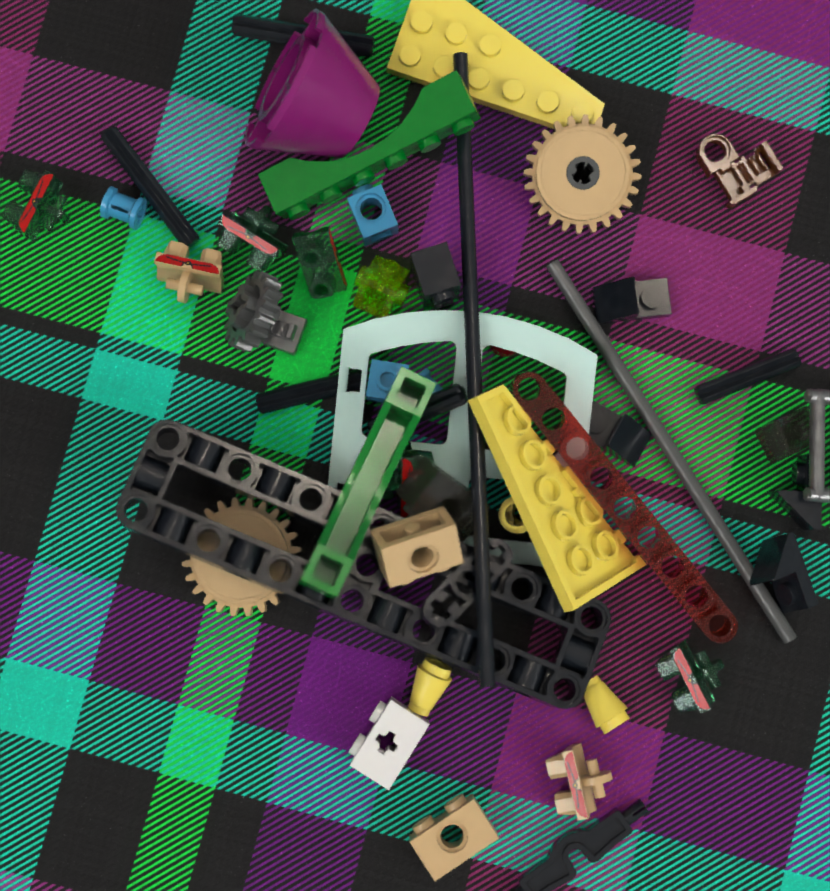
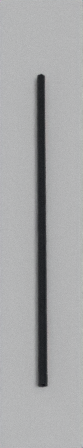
[453,52,495,687]

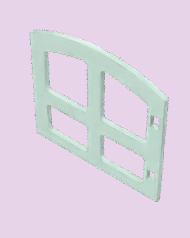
[328,310,598,567]

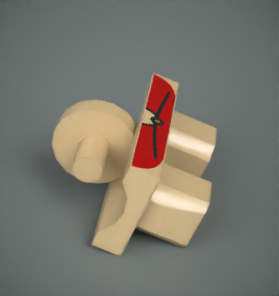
[154,240,224,303]
[546,743,613,820]

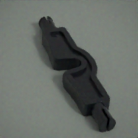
[512,799,649,891]

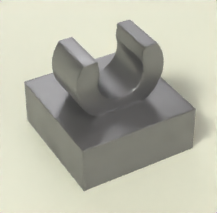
[260,311,307,356]

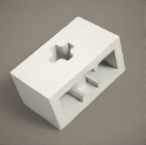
[348,696,430,790]

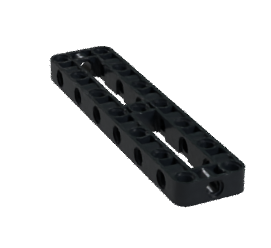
[116,419,611,709]

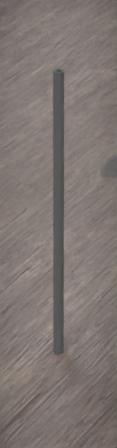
[546,259,797,644]

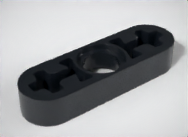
[421,538,513,628]

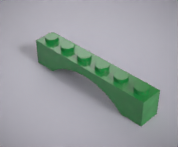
[258,70,481,220]
[298,366,437,599]

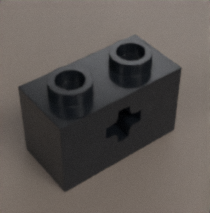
[410,241,461,310]

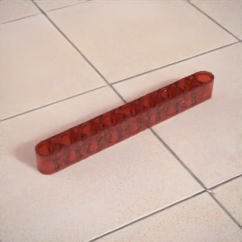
[510,371,738,643]

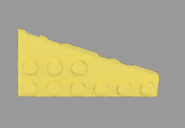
[387,0,605,129]
[468,384,647,613]

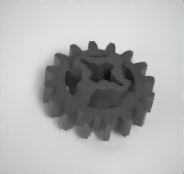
[224,271,283,352]

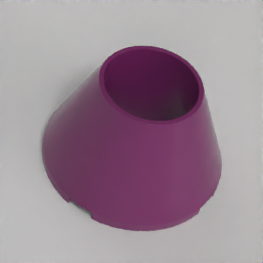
[245,9,380,158]

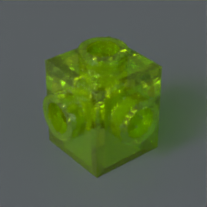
[352,255,411,318]

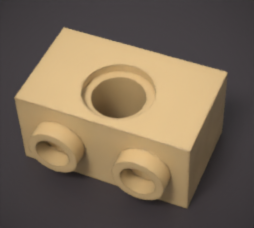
[370,506,464,588]
[409,793,499,881]

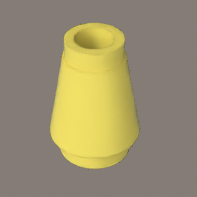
[498,497,527,534]
[408,657,453,717]
[583,675,630,734]

